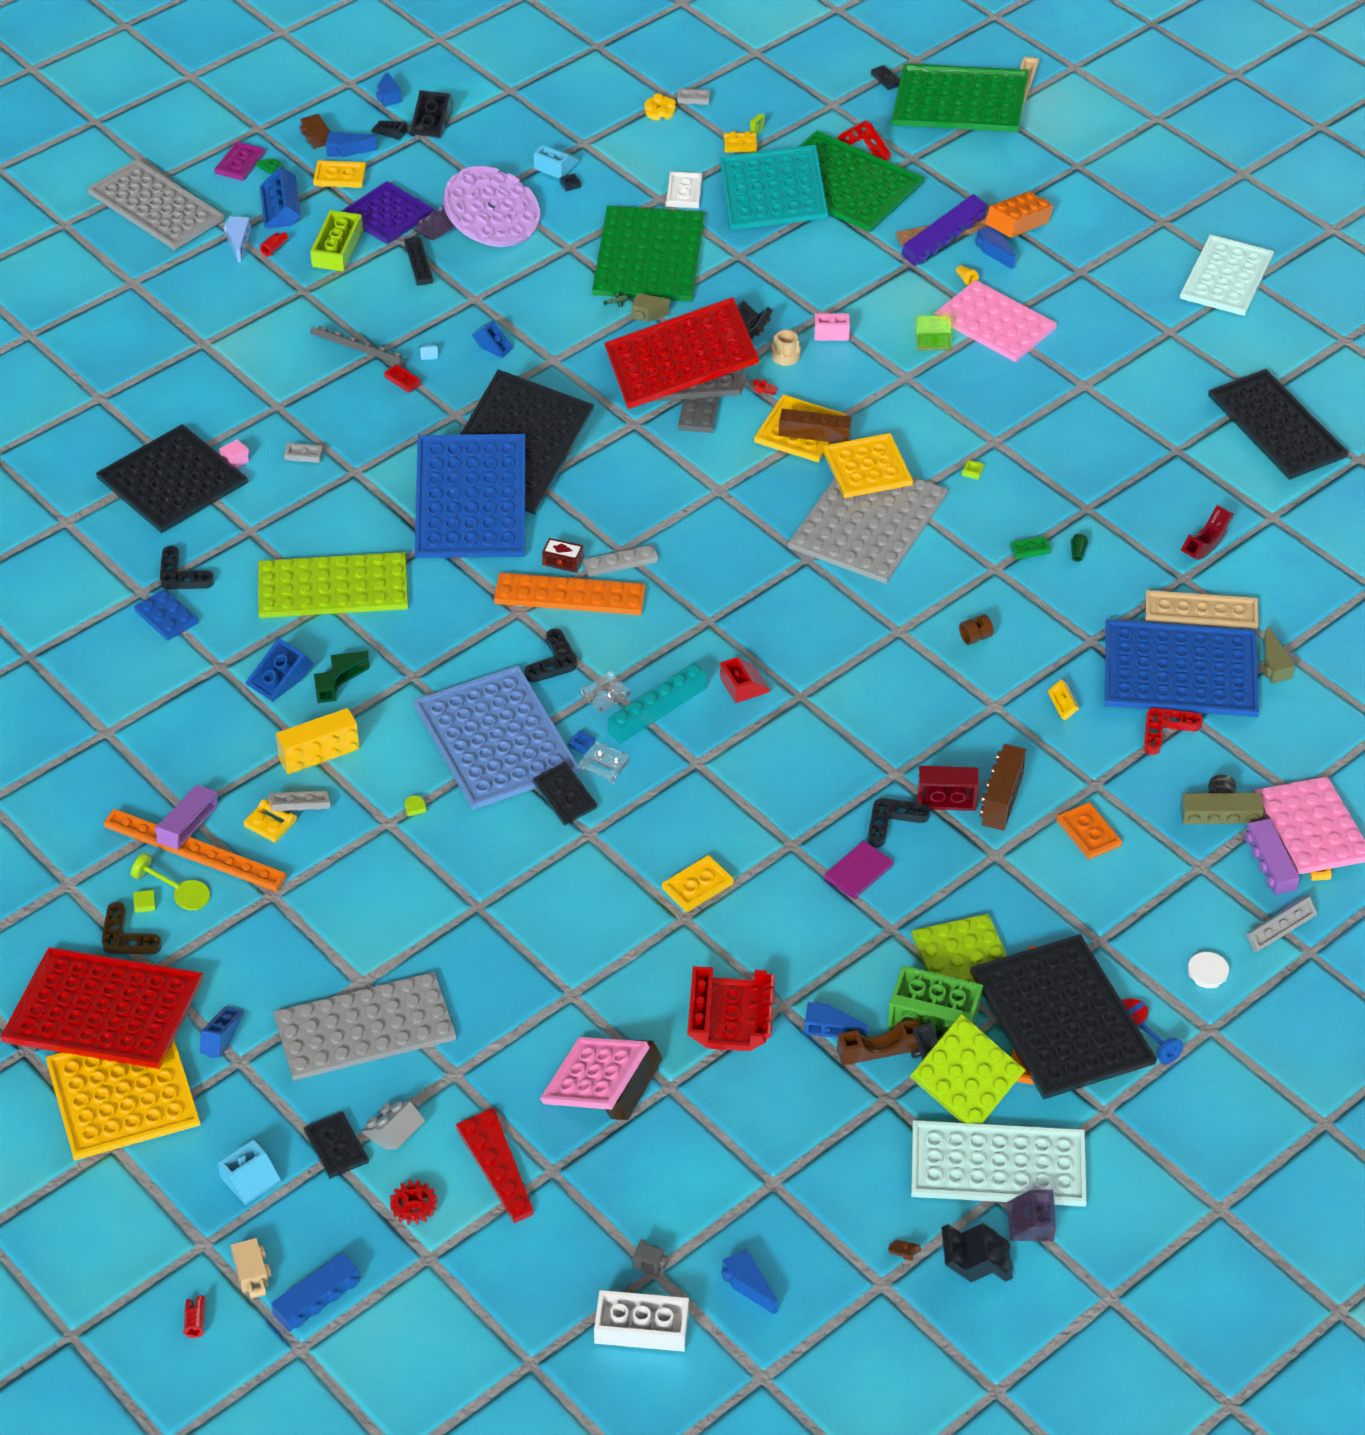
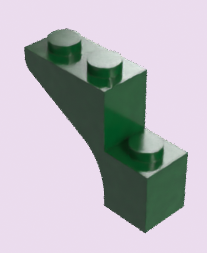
[314,651,370,703]

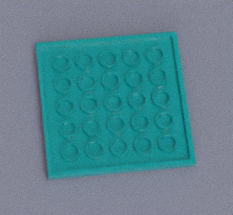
[719,145,828,230]

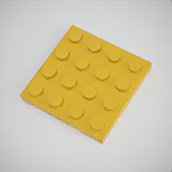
[754,394,847,463]
[822,433,913,498]

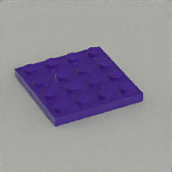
[341,181,434,244]

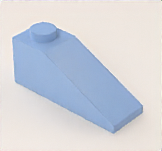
[224,216,251,262]

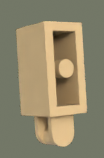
[230,1238,271,1299]

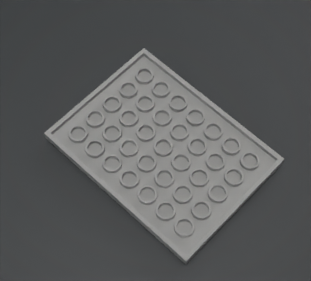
[788,476,948,584]

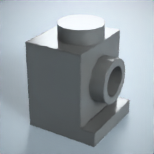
[633,1239,668,1276]

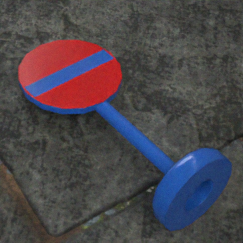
[1121,998,1183,1064]

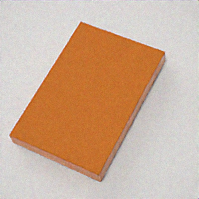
[1056,802,1122,860]

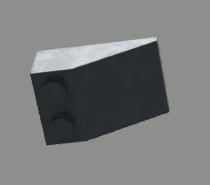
[410,90,454,138]

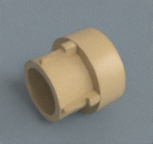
[771,330,801,366]

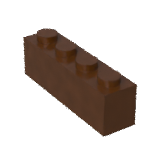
[779,409,852,443]

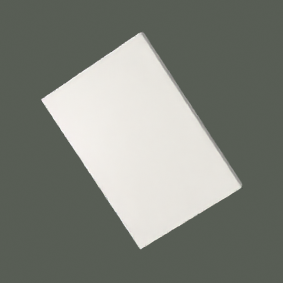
[666,172,702,208]

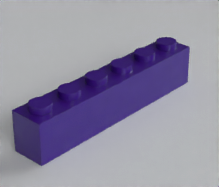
[901,193,987,267]

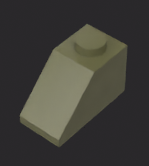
[632,293,670,322]

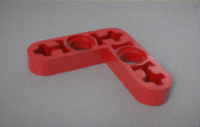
[838,120,891,161]
[1143,708,1203,755]

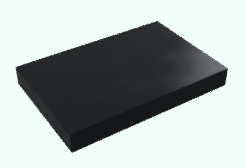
[532,761,598,826]
[303,1111,369,1179]

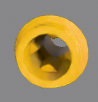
[956,265,979,285]

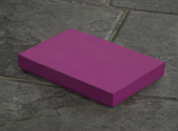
[214,141,266,181]
[824,841,894,900]

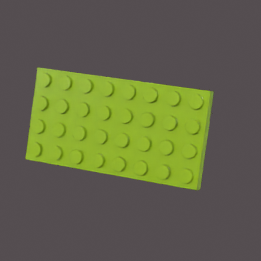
[258,552,408,618]

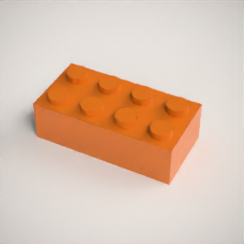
[985,191,1054,238]

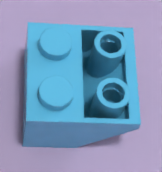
[534,145,579,178]
[218,1140,281,1205]

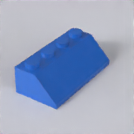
[260,166,301,229]

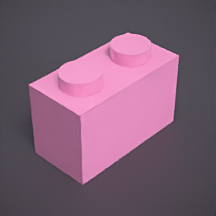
[814,313,850,341]

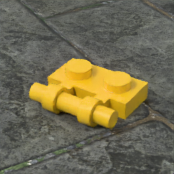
[724,131,757,153]

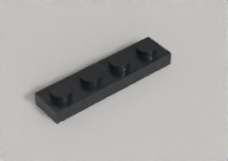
[404,237,433,286]

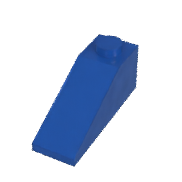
[326,132,378,157]
[975,227,1016,269]
[804,1002,868,1038]
[199,1006,244,1058]
[721,1249,778,1314]

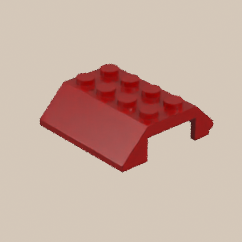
[687,966,775,1051]

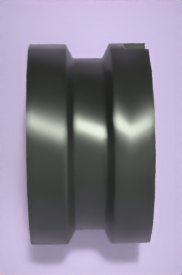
[1208,774,1236,793]

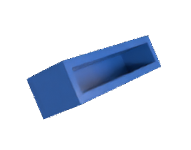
[271,1252,360,1332]

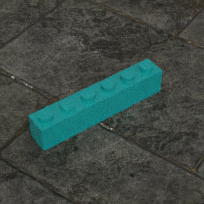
[608,663,707,744]

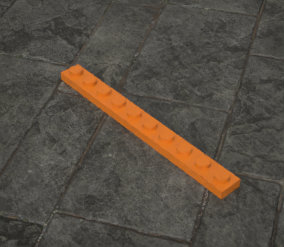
[104,809,287,892]

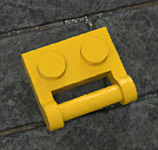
[244,799,297,843]

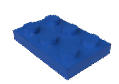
[134,589,198,641]

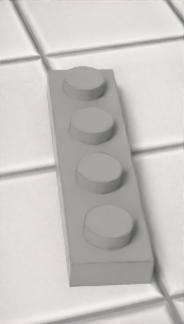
[583,544,658,577]
[1246,896,1318,951]

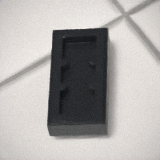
[871,65,900,90]

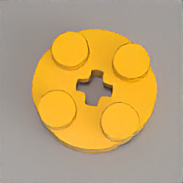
[644,93,675,120]

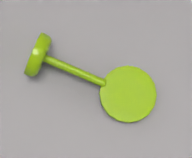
[130,852,210,910]

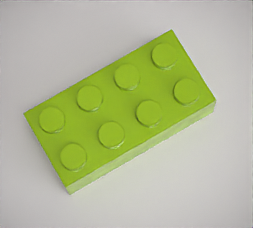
[310,210,363,272]

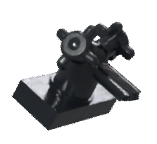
[911,1022,943,1060]

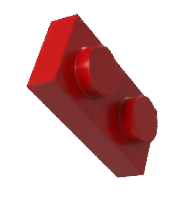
[384,364,421,393]

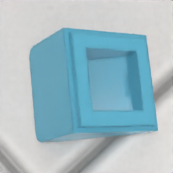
[419,343,438,360]

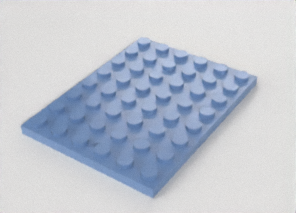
[413,666,580,810]

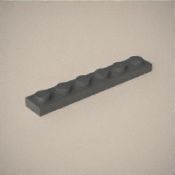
[310,326,407,367]

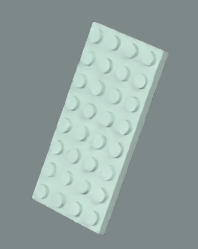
[911,1120,1086,1206]

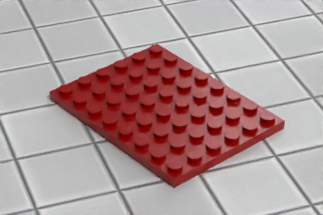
[604,297,760,409]
[0,947,204,1069]

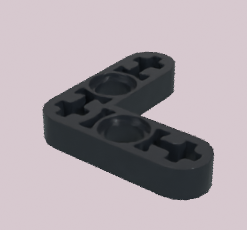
[160,546,214,590]
[524,628,577,683]
[868,798,930,847]

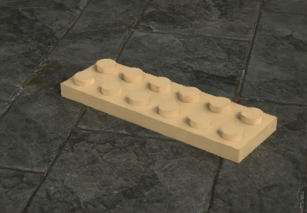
[1145,590,1258,630]

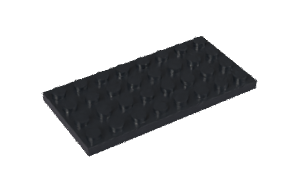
[1208,369,1348,480]

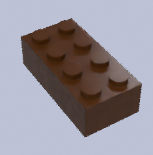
[980,744,1027,831]

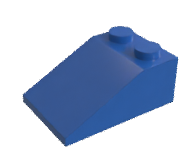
[245,638,314,702]

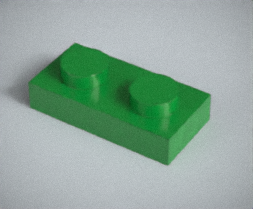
[1010,536,1051,560]

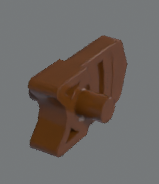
[888,1240,921,1261]

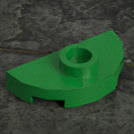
[256,159,284,175]

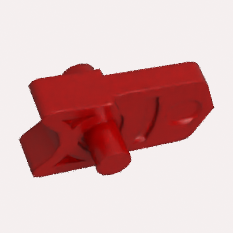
[752,379,778,395]

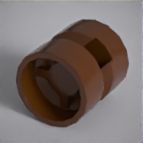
[959,614,994,645]

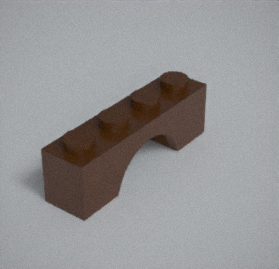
[837,1018,921,1066]

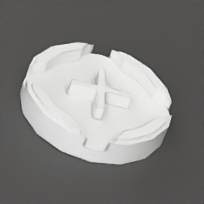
[1187,952,1229,988]

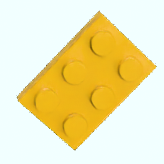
[313,160,366,188]
[662,855,734,913]

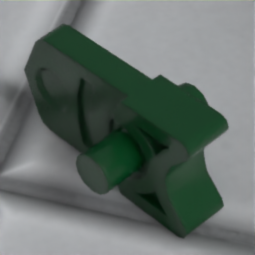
[603,292,629,307]

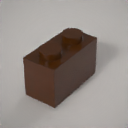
[299,114,330,149]

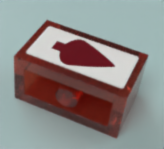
[542,538,584,573]

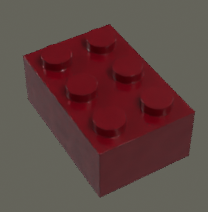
[917,766,979,811]

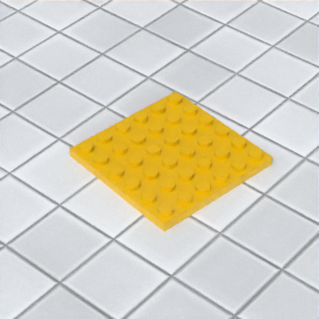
[46,1040,200,1161]

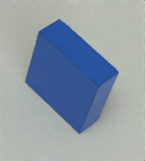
[568,730,595,755]

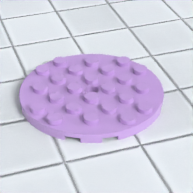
[443,166,540,247]

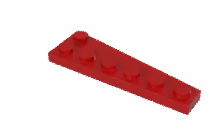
[456,1108,534,1224]

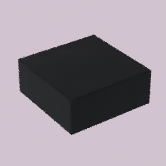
[560,173,581,192]

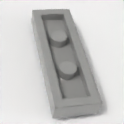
[268,791,330,812]

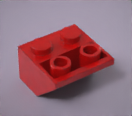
[720,657,770,703]

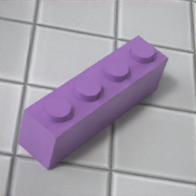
[155,785,217,850]
[1244,819,1300,895]

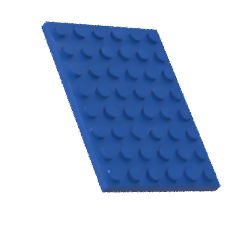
[415,434,525,558]
[1104,619,1259,717]

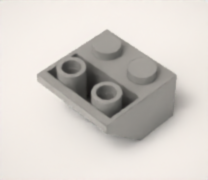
[361,1101,425,1150]

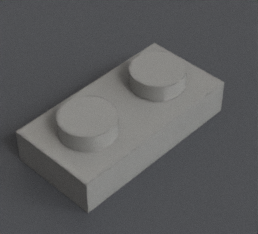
[677,88,710,105]
[284,443,323,463]

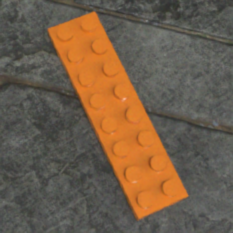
[494,573,645,615]

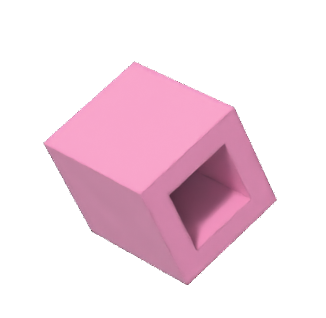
[220,439,249,468]

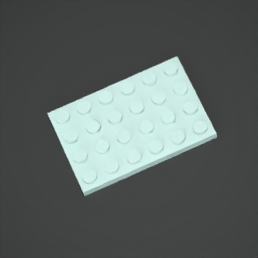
[1180,234,1274,316]

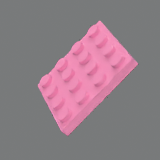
[540,1037,650,1110]

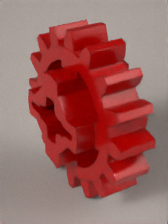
[390,1180,437,1225]

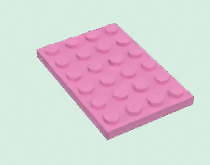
[934,280,1057,362]
[1254,776,1365,875]

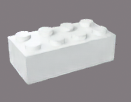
[594,1290,689,1351]

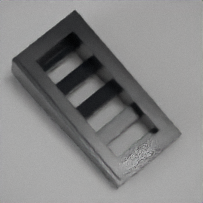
[372,120,407,141]

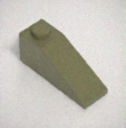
[1263,627,1295,684]

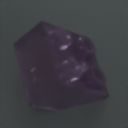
[413,205,454,241]
[1007,1189,1056,1242]

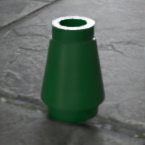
[1070,534,1089,562]

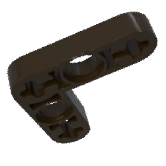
[102,902,162,955]

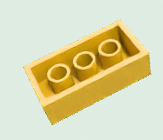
[276,708,359,775]

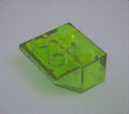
[915,315,951,351]

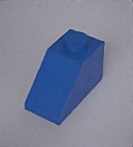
[376,72,402,107]
[472,320,513,358]

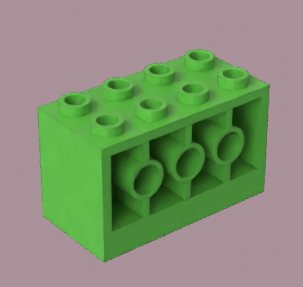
[887,965,983,1039]

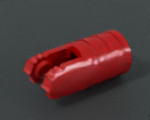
[259,232,288,256]
[183,1295,206,1338]

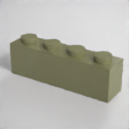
[1180,793,1264,825]

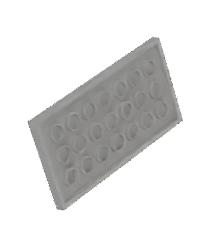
[87,159,224,250]
[273,972,456,1081]

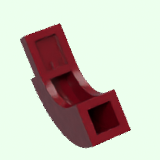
[1180,505,1234,560]

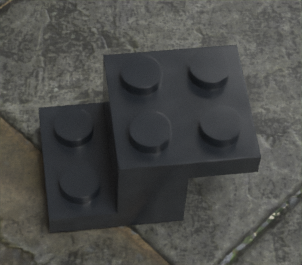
[737,300,773,340]
[941,1223,1013,1283]

